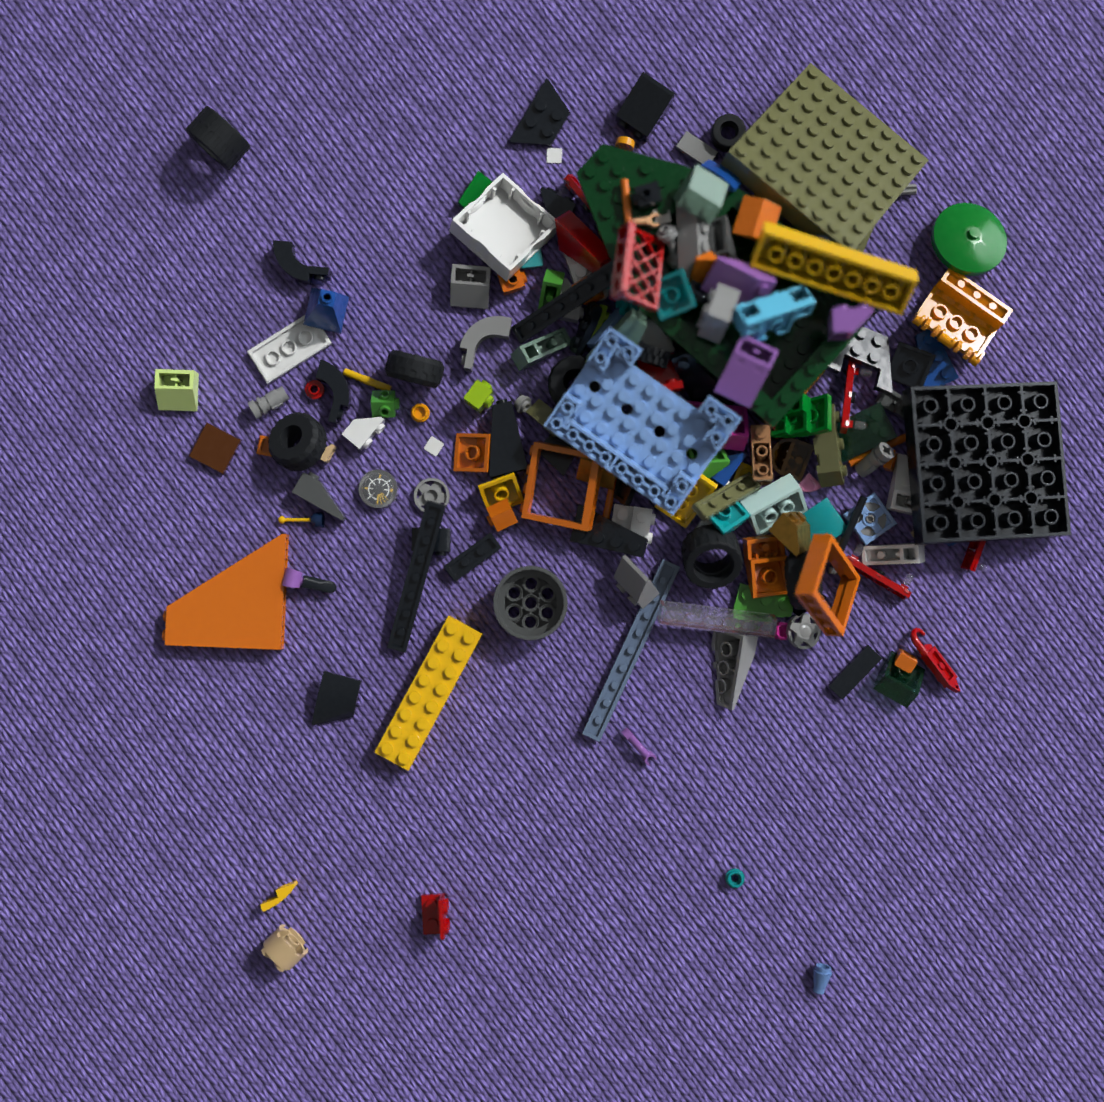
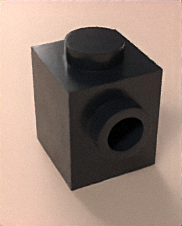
[631,181,663,211]

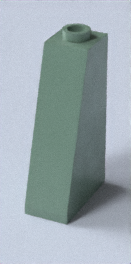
[585,307,647,364]

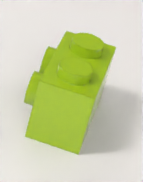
[463,379,494,414]

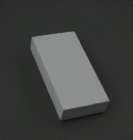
[676,131,718,165]

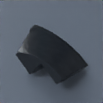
[312,671,362,725]

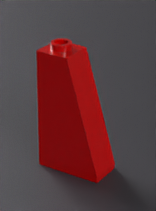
[555,210,611,273]

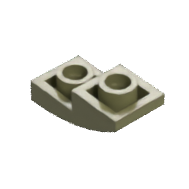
[526,399,557,437]

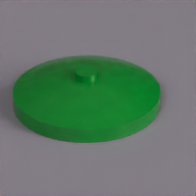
[931,203,1007,276]

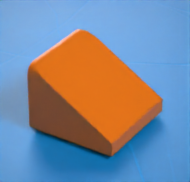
[894,648,918,673]

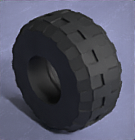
[385,350,444,388]
[548,355,600,406]
[268,412,327,471]
[784,551,823,610]

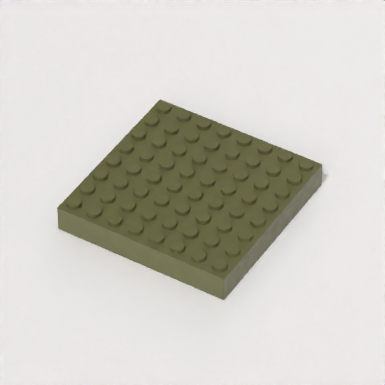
[720,63,929,250]

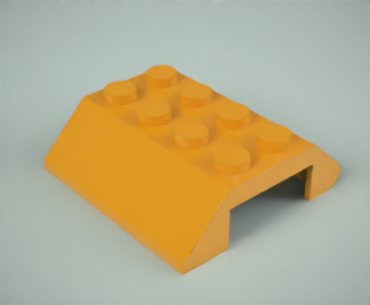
[912,268,1013,366]

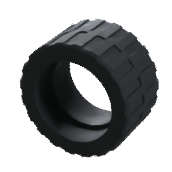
[185,106,250,170]
[681,524,743,589]

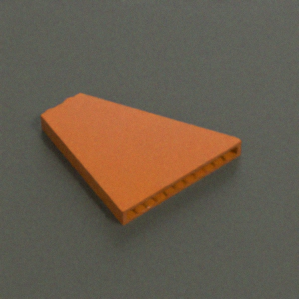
[162,534,289,650]

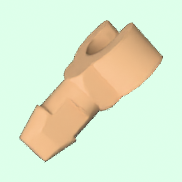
[633,213,660,228]

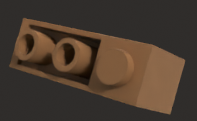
[749,425,773,481]

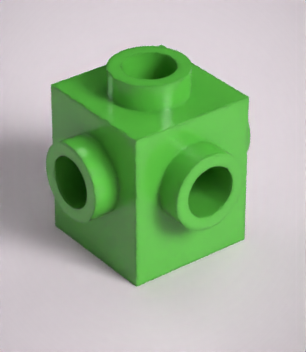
[371,390,400,418]

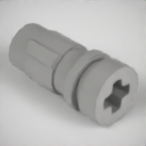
[247,386,289,419]
[855,442,894,477]

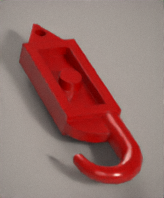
[910,628,960,693]

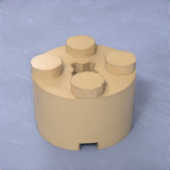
[261,924,308,972]

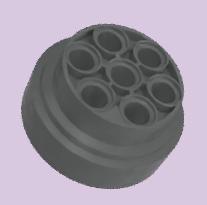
[493,566,568,640]

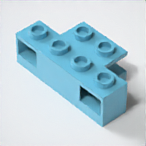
[731,284,816,342]

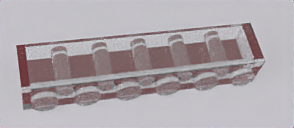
[657,600,778,639]

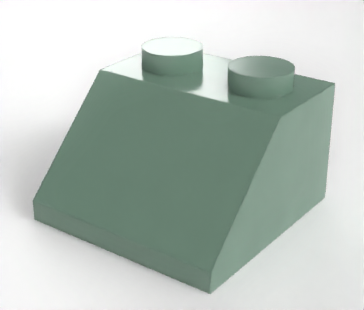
[673,164,729,224]

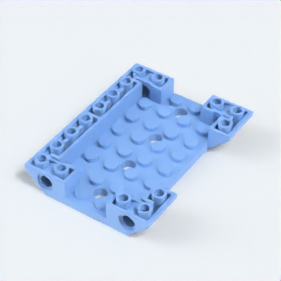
[543,327,742,515]

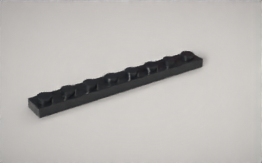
[511,252,641,344]
[387,500,446,653]

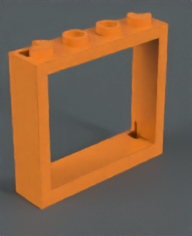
[520,441,603,532]
[795,533,861,636]

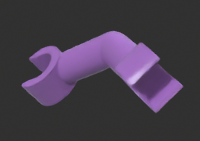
[621,727,657,766]

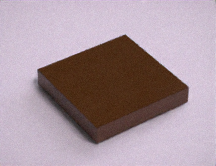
[189,423,242,474]

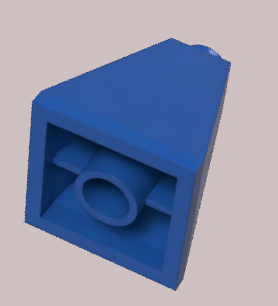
[303,288,349,334]

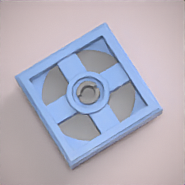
[843,492,897,546]

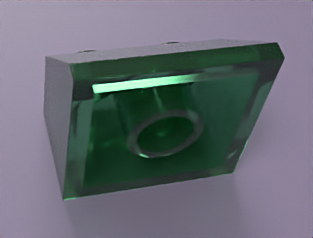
[873,651,925,708]

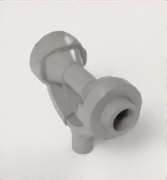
[657,224,678,269]

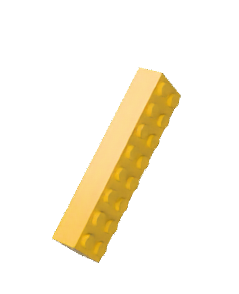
[750,221,918,316]
[374,615,483,771]

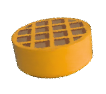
[615,136,635,151]

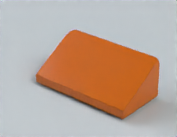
[689,251,717,284]

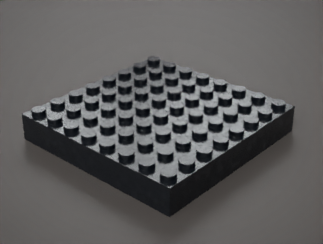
[902,381,1071,545]

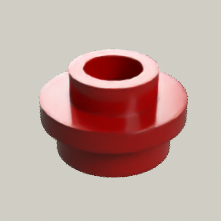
[305,380,324,399]

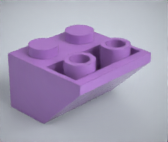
[827,305,874,341]

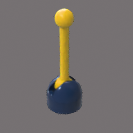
[278,512,325,528]

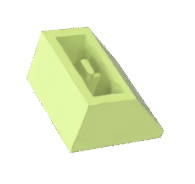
[154,369,199,412]

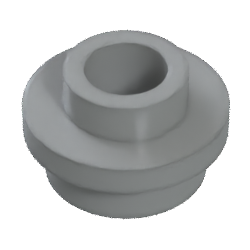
[514,395,531,413]

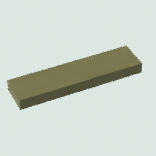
[692,472,762,522]

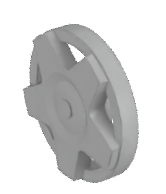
[414,478,450,512]
[786,613,821,649]

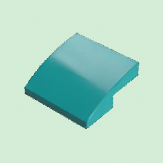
[803,497,847,541]

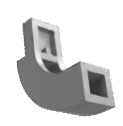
[460,316,512,372]

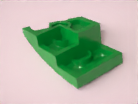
[770,393,832,438]

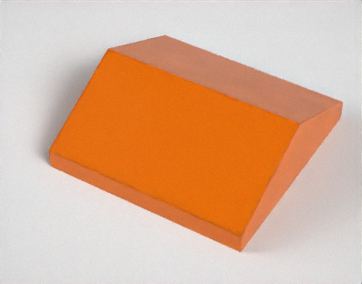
[732,195,782,241]
[453,433,491,473]

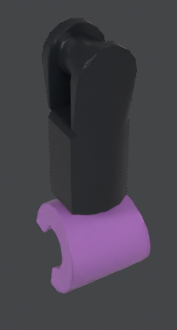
[282,568,336,593]

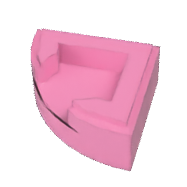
[798,473,821,492]

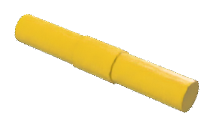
[343,368,392,390]

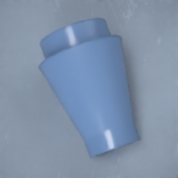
[813,963,832,994]

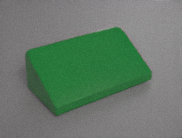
[458,171,492,209]

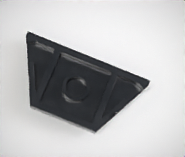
[509,78,570,147]

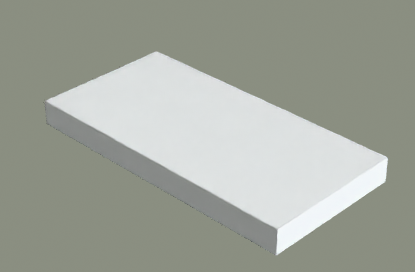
[247,315,332,384]

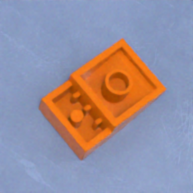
[742,534,788,598]

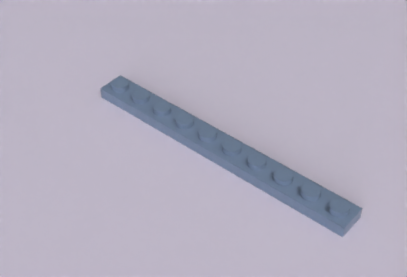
[582,559,680,742]

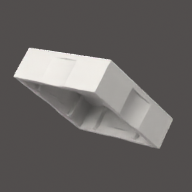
[449,173,557,281]

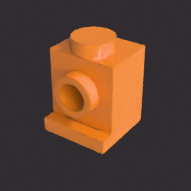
[497,269,528,296]

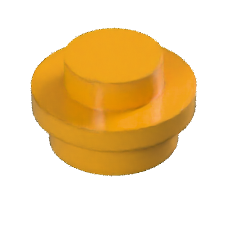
[411,403,430,423]

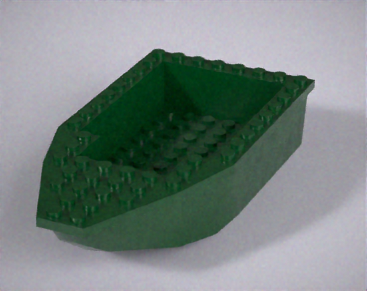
[576,144,879,429]

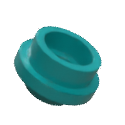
[725,868,745,888]

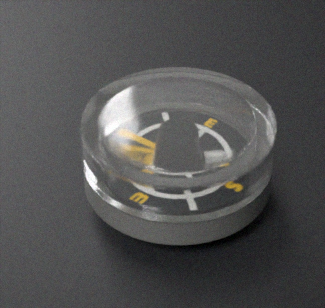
[359,469,399,509]

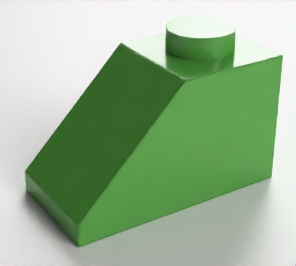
[538,269,565,309]

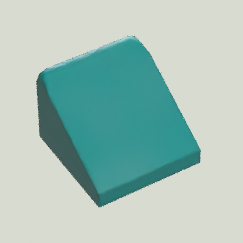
[520,249,543,269]

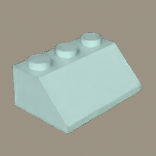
[740,473,808,536]

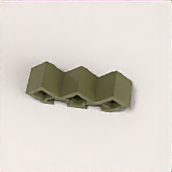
[813,404,848,488]

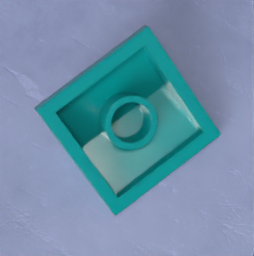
[649,268,697,321]
[709,502,751,535]

